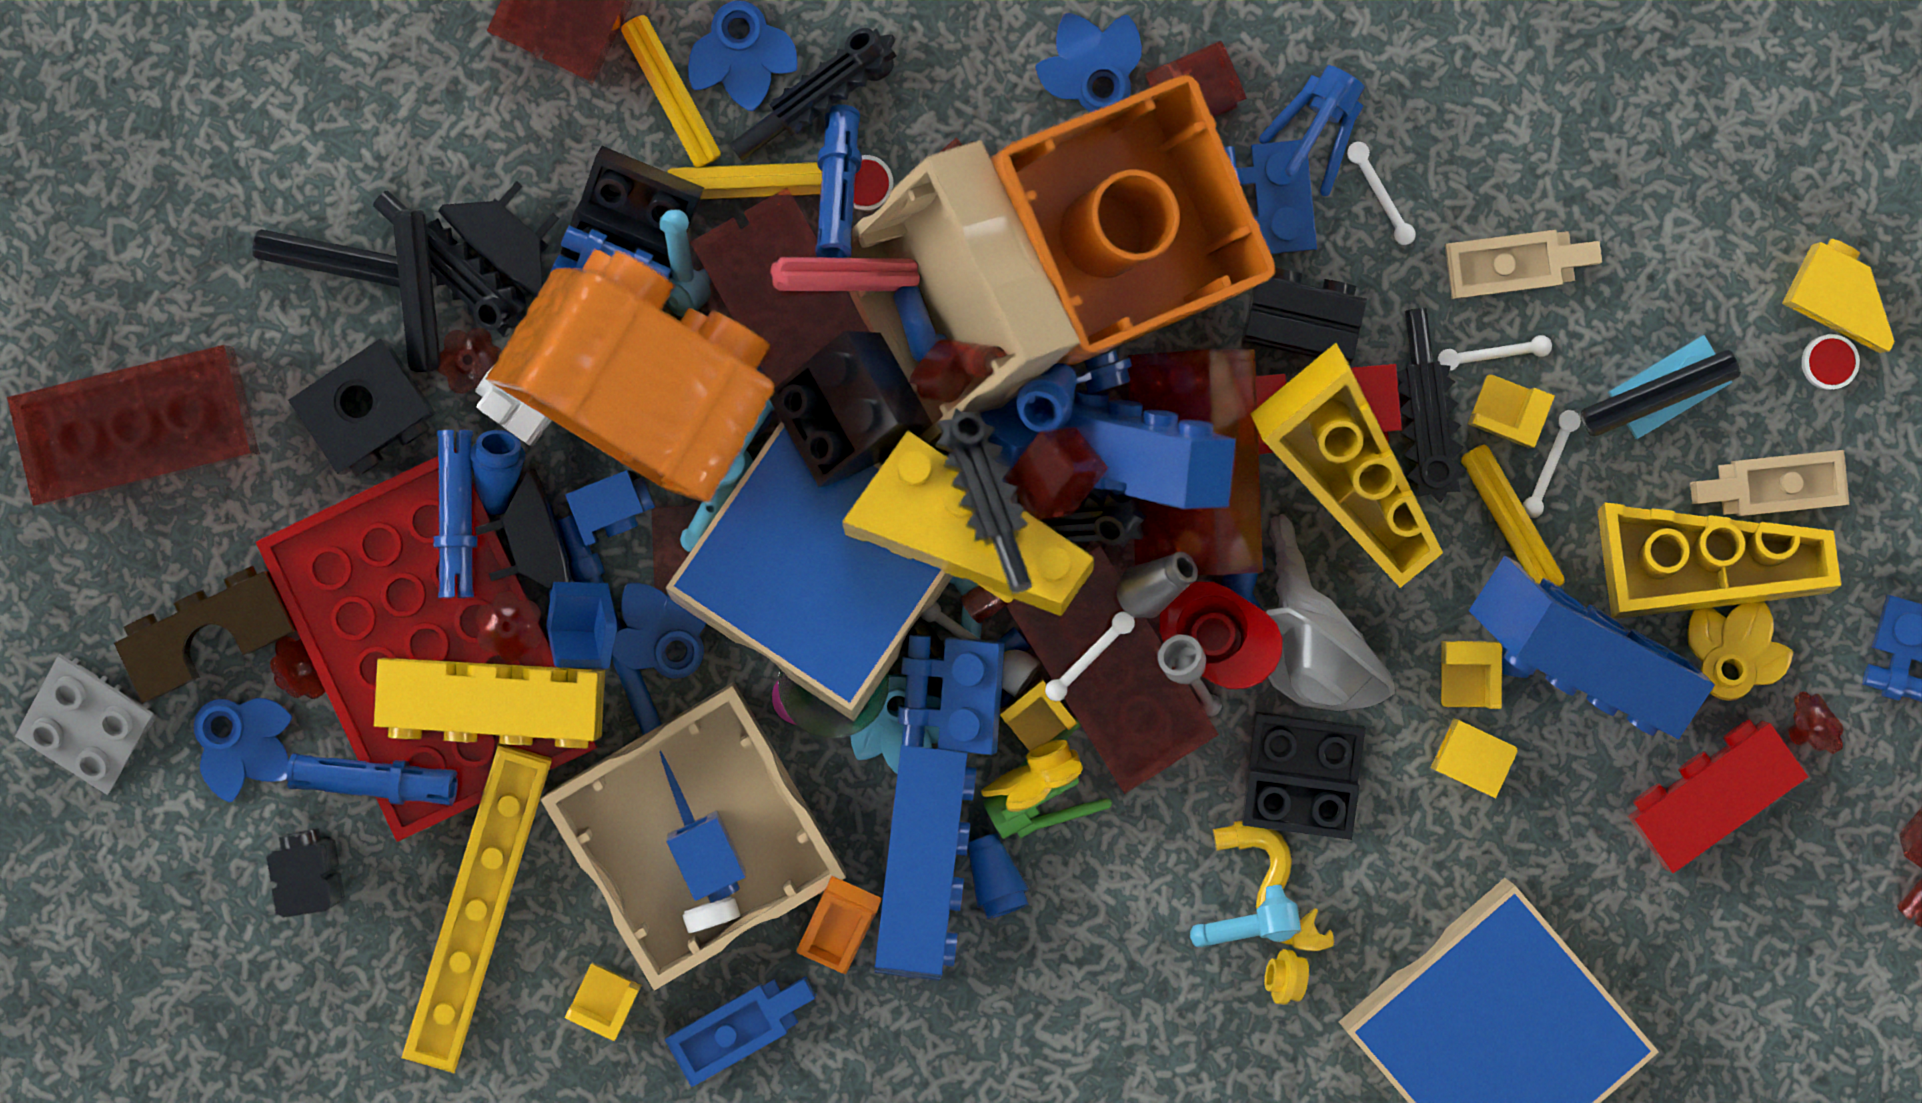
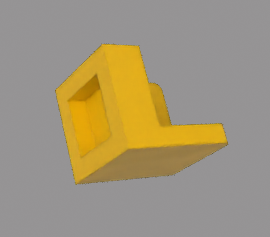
[1467,374,1555,448]
[1441,641,1502,709]
[999,677,1077,751]
[1431,718,1518,798]
[564,962,642,1042]

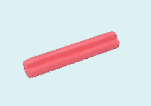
[770,257,921,291]

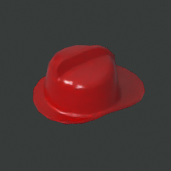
[1159,581,1283,689]

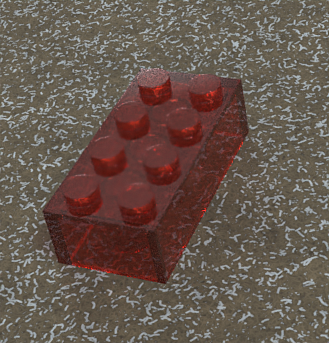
[7,345,260,506]
[1128,349,1263,575]
[1005,546,1219,794]

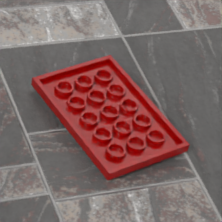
[255,448,598,842]

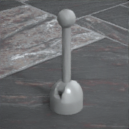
[921,602,1041,698]
[1158,635,1222,716]

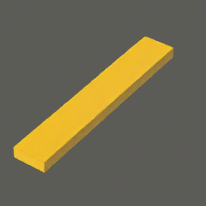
[401,743,552,1073]

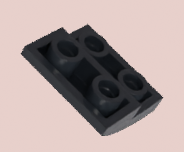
[560,146,704,280]
[1242,712,1366,840]

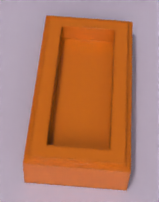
[796,875,882,974]

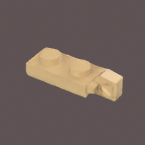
[1445,230,1602,299]
[1690,450,1849,516]

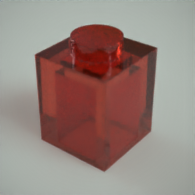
[1005,427,1108,520]

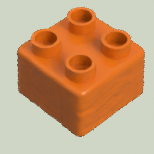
[990,75,1275,366]
[486,249,774,503]

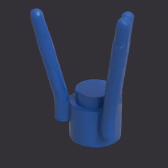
[1259,65,1365,196]

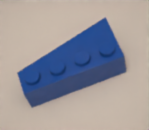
[1007,390,1236,508]
[1469,556,1715,739]
[874,745,977,981]

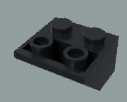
[769,330,933,487]

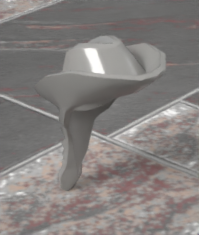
[1266,514,1395,711]

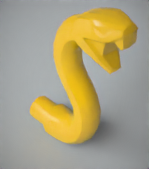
[1213,821,1335,951]

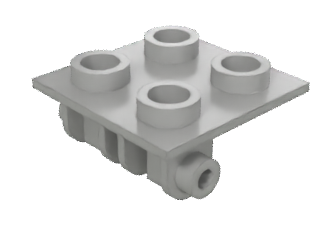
[15,654,157,795]

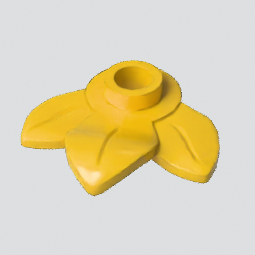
[1687,601,1793,701]
[981,739,1083,812]

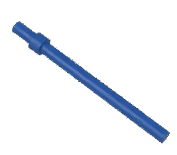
[557,515,695,826]

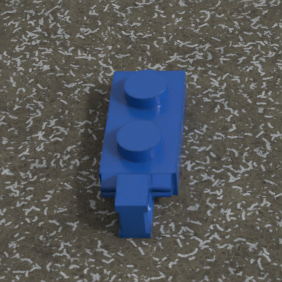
[664,976,817,1087]

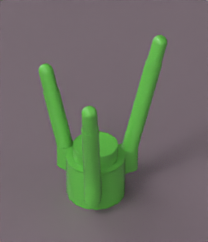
[983,717,1112,839]

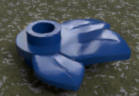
[688,1,797,111]
[1035,13,1142,113]
[1072,350,1132,394]
[612,582,706,679]
[194,698,293,802]

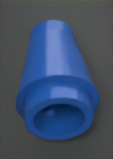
[1017,363,1077,432]
[470,430,526,514]
[968,833,1029,919]

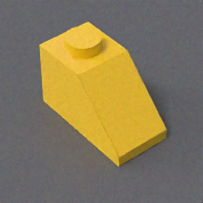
[1782,239,1895,353]

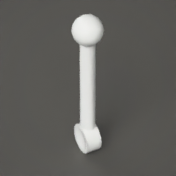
[1347,142,1416,245]
[1438,335,1552,371]
[1523,410,1581,518]
[1045,612,1135,701]

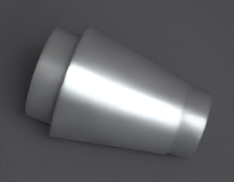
[1116,552,1198,618]

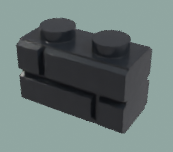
[1241,267,1367,365]
[266,828,345,918]

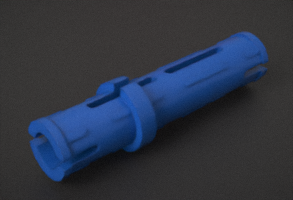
[815,104,862,258]
[434,430,478,598]
[286,753,458,806]

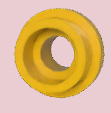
[1264,949,1309,1005]

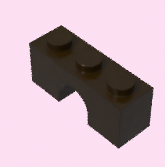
[114,566,297,703]

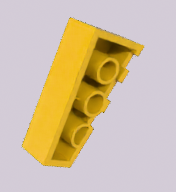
[1250,343,1443,588]
[842,431,1094,616]
[1598,502,1841,619]
[374,658,605,748]

